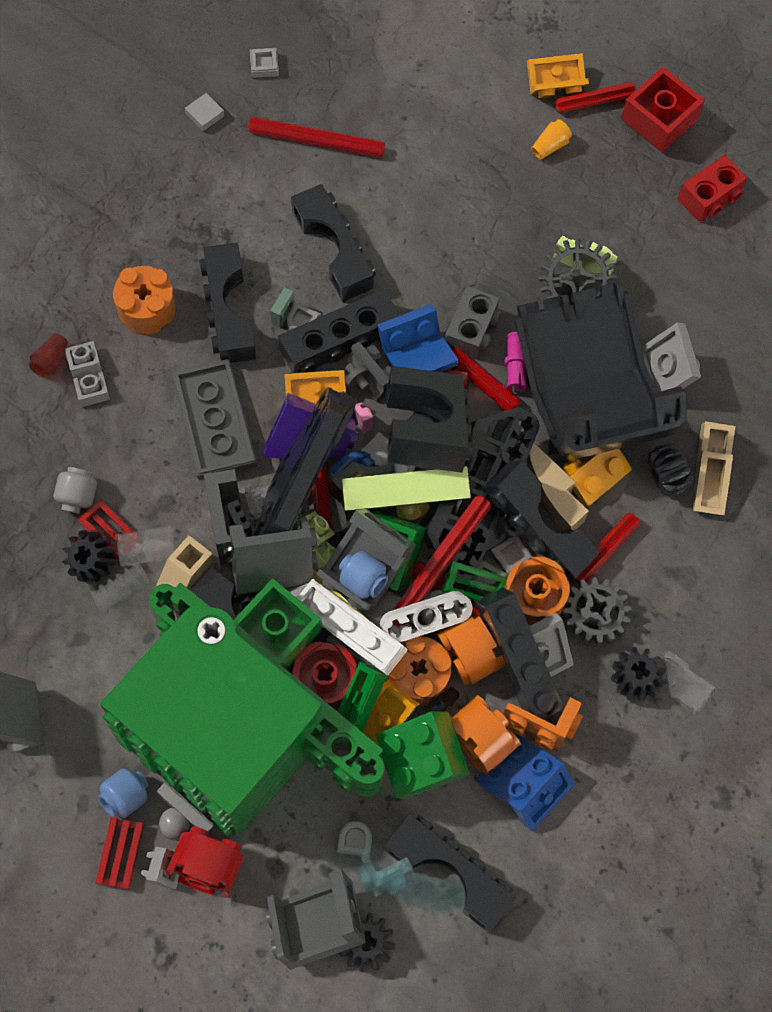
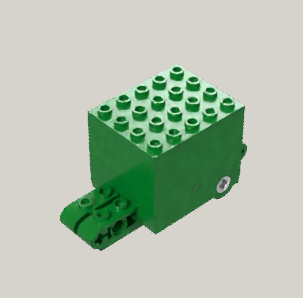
[100,582,384,839]

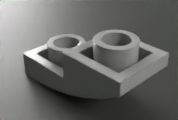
[65,341,110,407]

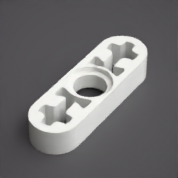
[380,591,473,642]

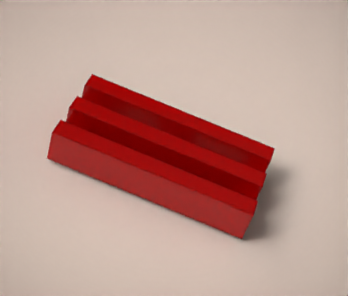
[77,499,143,564]
[95,817,144,890]

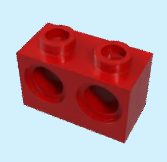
[677,155,747,223]

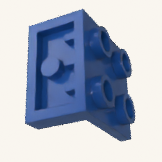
[377,304,458,372]
[477,735,575,832]

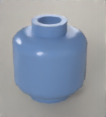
[339,551,388,599]
[98,768,149,818]

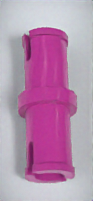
[505,332,526,393]

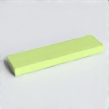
[341,466,471,511]

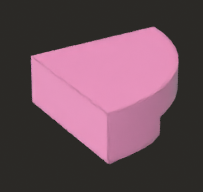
[353,402,374,434]

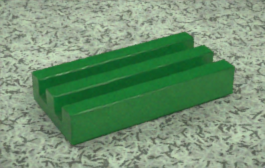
[440,561,508,601]
[338,662,387,732]

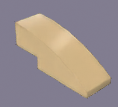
[693,421,736,516]
[526,443,589,531]

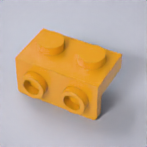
[527,53,589,98]
[284,370,346,404]
[563,449,632,506]
[363,679,419,746]

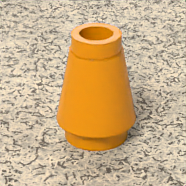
[531,119,572,160]

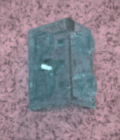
[358,854,413,897]

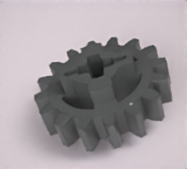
[562,577,632,646]

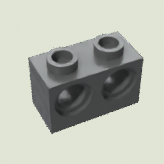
[445,286,502,360]

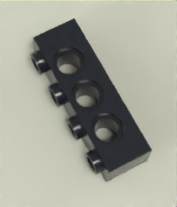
[278,289,400,373]

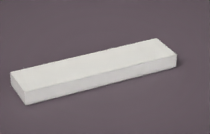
[297,579,408,676]

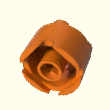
[113,266,176,335]
[505,556,570,626]
[437,610,506,685]
[386,636,451,708]
[451,695,521,774]

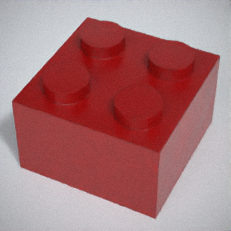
[621,66,705,153]

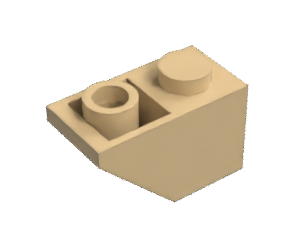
[156,536,218,590]

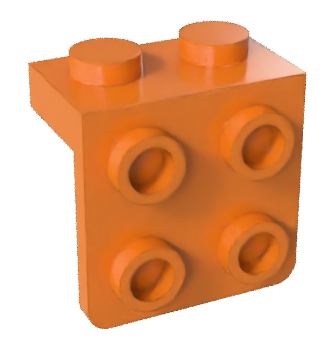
[503,697,584,751]

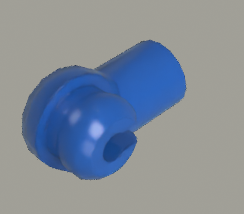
[329,451,375,476]

